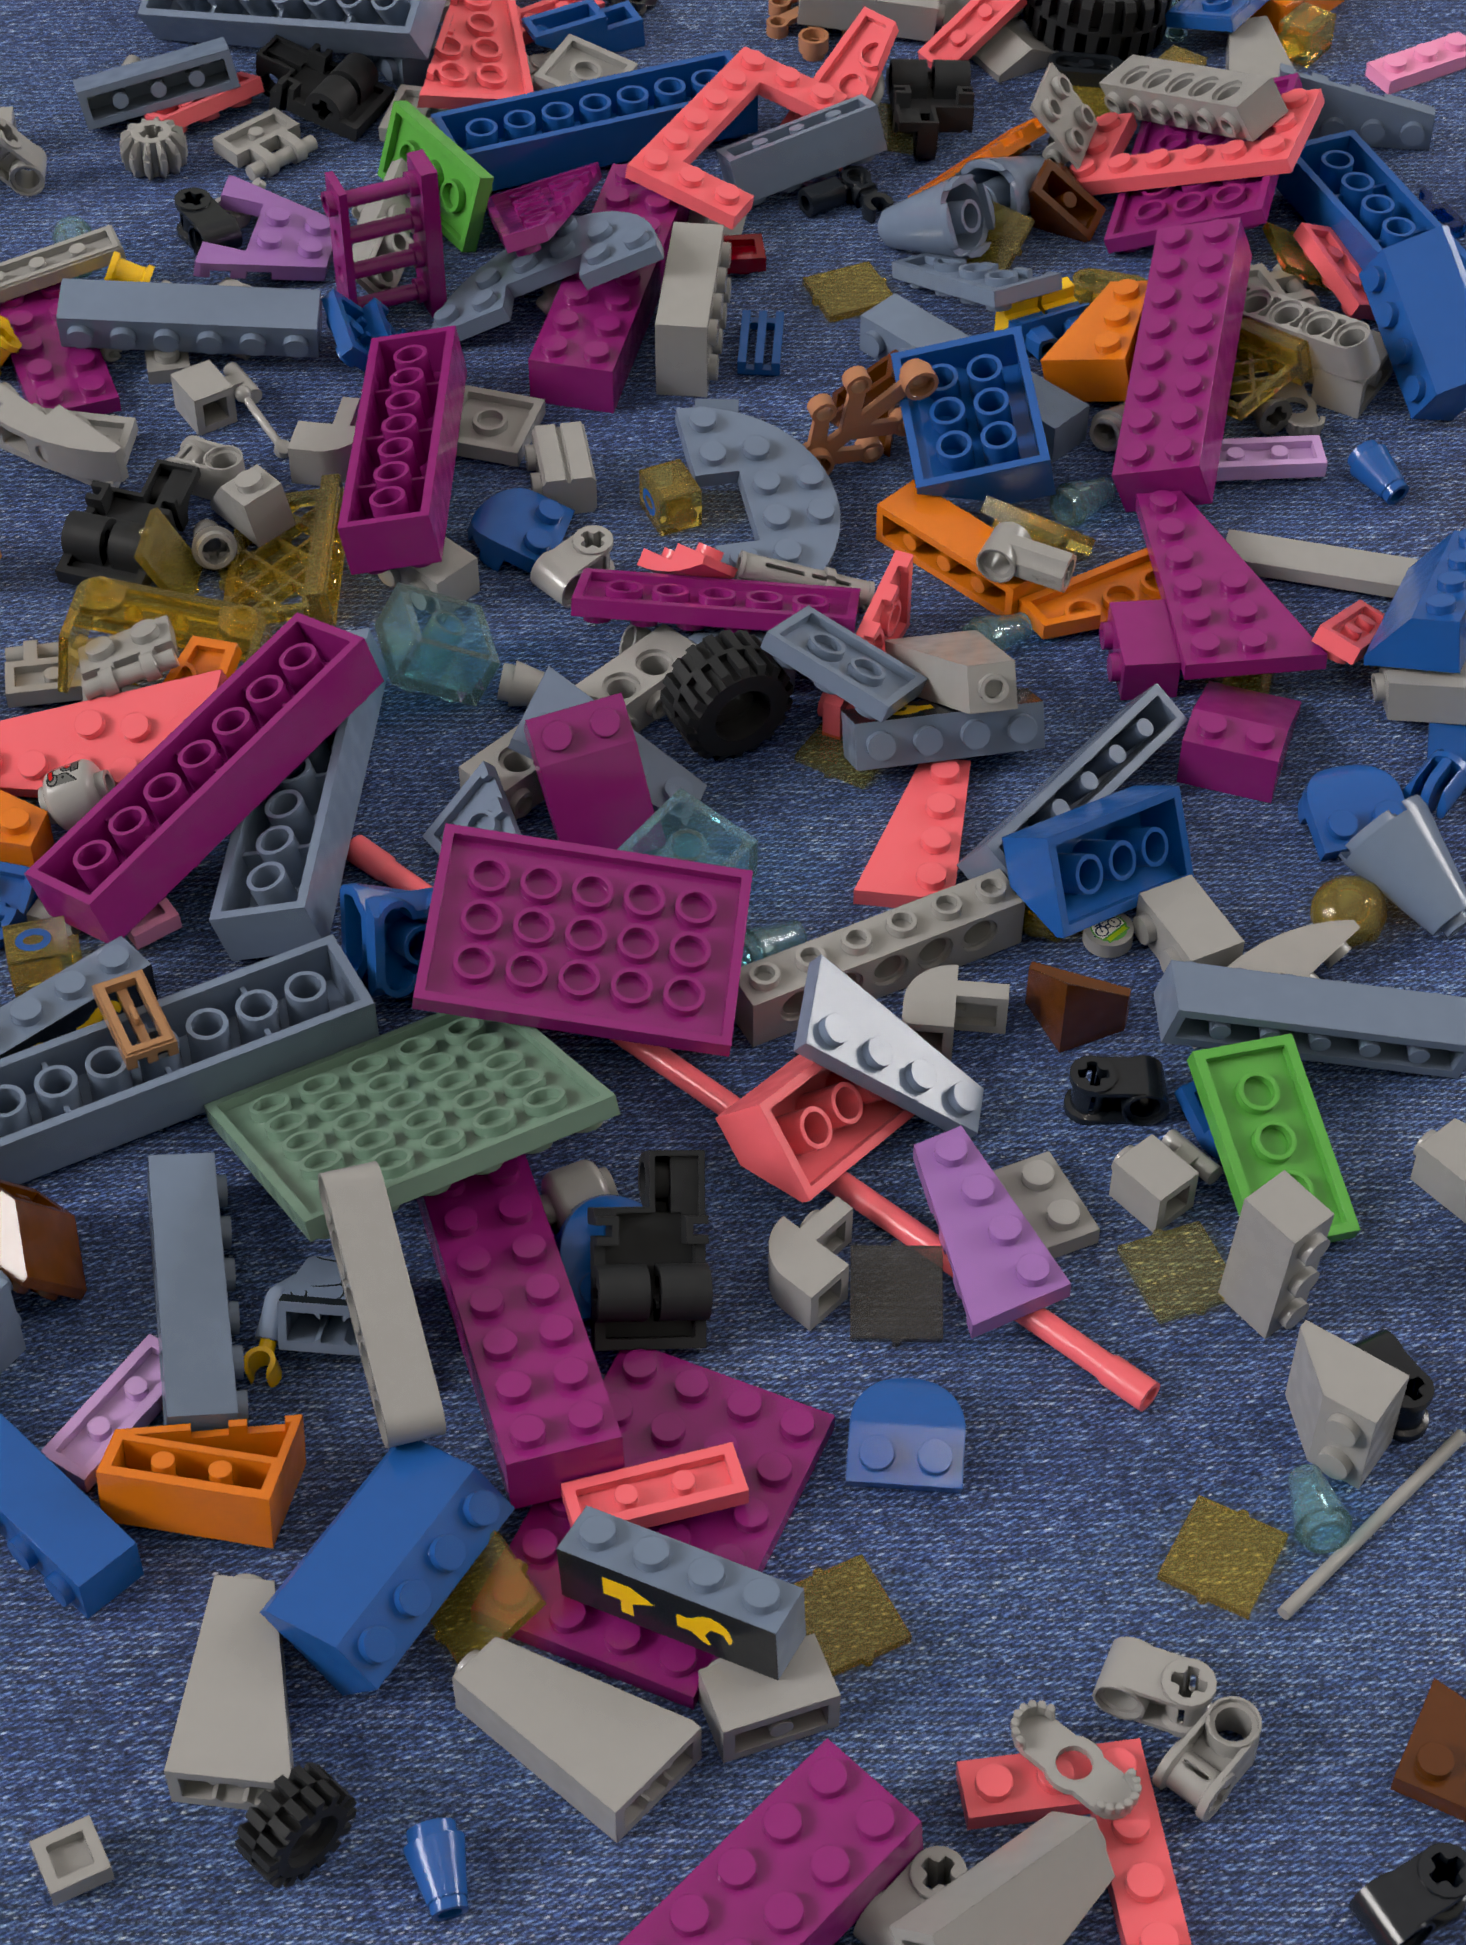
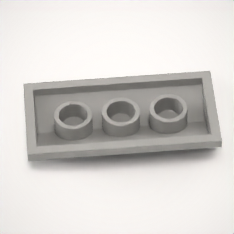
[935,0,1059,83]

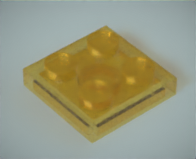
[980,495,1096,556]

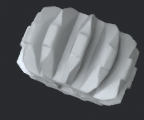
[119,117,188,181]

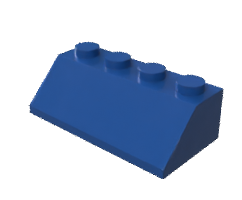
[1359,225,1466,421]
[1364,529,1466,674]
[1002,785,1194,938]
[260,1440,515,1696]

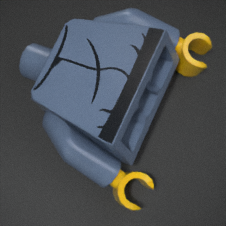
[244,1256,360,1388]

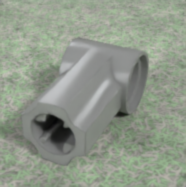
[976,521,1077,593]

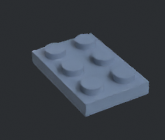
[760,605,928,723]

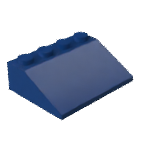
[891,326,1056,503]

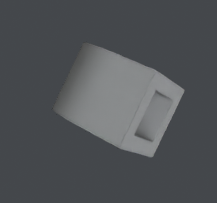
[287,397,360,486]
[902,965,1010,1061]
[768,1196,853,1331]

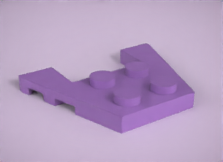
[193,175,333,281]

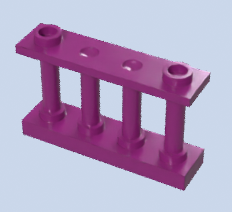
[321,149,447,318]

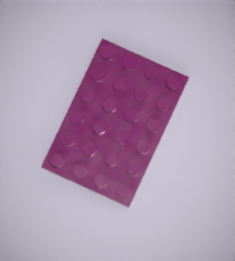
[1104,73,1303,254]
[412,823,753,1057]
[473,1349,835,1710]

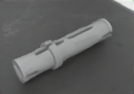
[734,550,875,610]

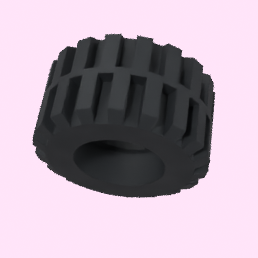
[660,630,794,761]

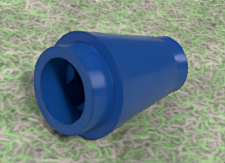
[1347,440,1409,505]
[403,1817,469,1921]

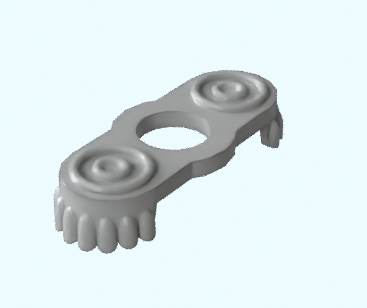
[1268,363,1326,436]
[1010,1700,1142,1820]

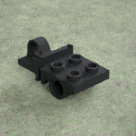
[256,34,395,142]
[885,59,975,160]
[55,459,201,600]
[587,1150,713,1351]

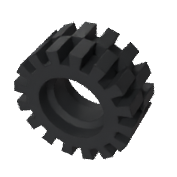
[235,1762,357,1889]

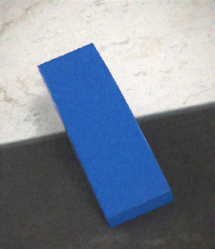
[521,0,645,52]

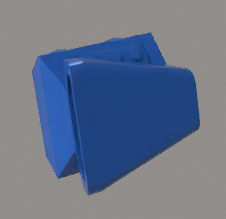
[340,883,433,998]

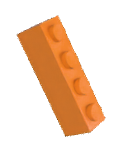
[875,480,1047,624]

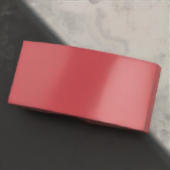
[637,542,738,579]

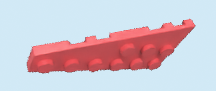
[417,0,534,109]
[0,669,227,798]

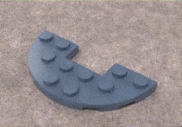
[431,211,664,341]
[675,406,841,579]

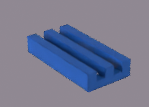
[737,310,784,376]

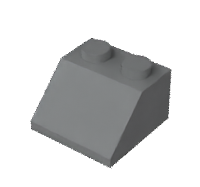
[1285,1320,1409,1489]

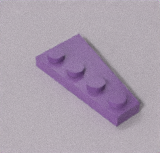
[913,1126,1071,1339]

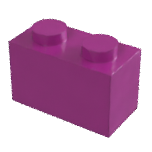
[1099,599,1181,700]

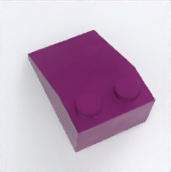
[1176,681,1302,803]
[524,692,662,852]

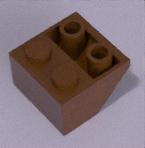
[0,1180,87,1301]

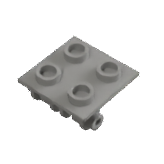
[1030,62,1098,169]

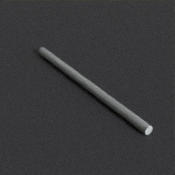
[1277,1429,1466,1620]

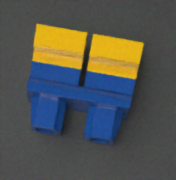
[994,276,1090,362]

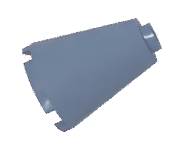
[955,156,1046,241]
[878,174,995,259]
[1339,794,1466,938]

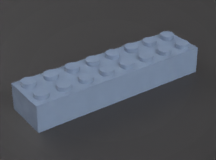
[137,0,446,60]
[209,628,389,961]
[0,934,379,1185]

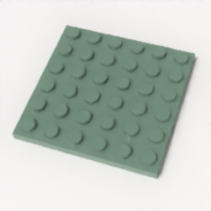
[203,1013,620,1242]

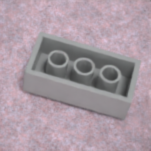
[655,222,732,398]

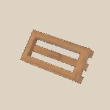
[91,969,179,1071]

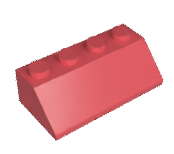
[715,1054,914,1203]

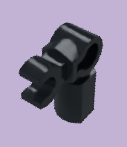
[798,166,894,223]

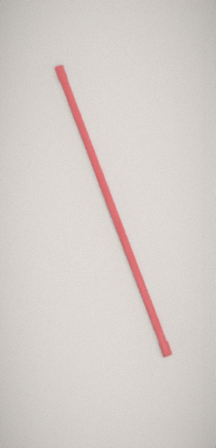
[347,835,1160,1412]

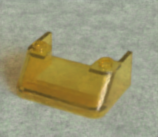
[58,576,273,694]

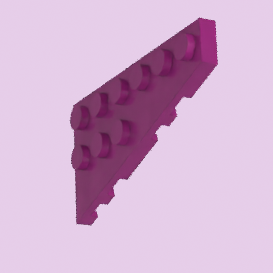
[486,162,602,256]
[1136,490,1328,680]

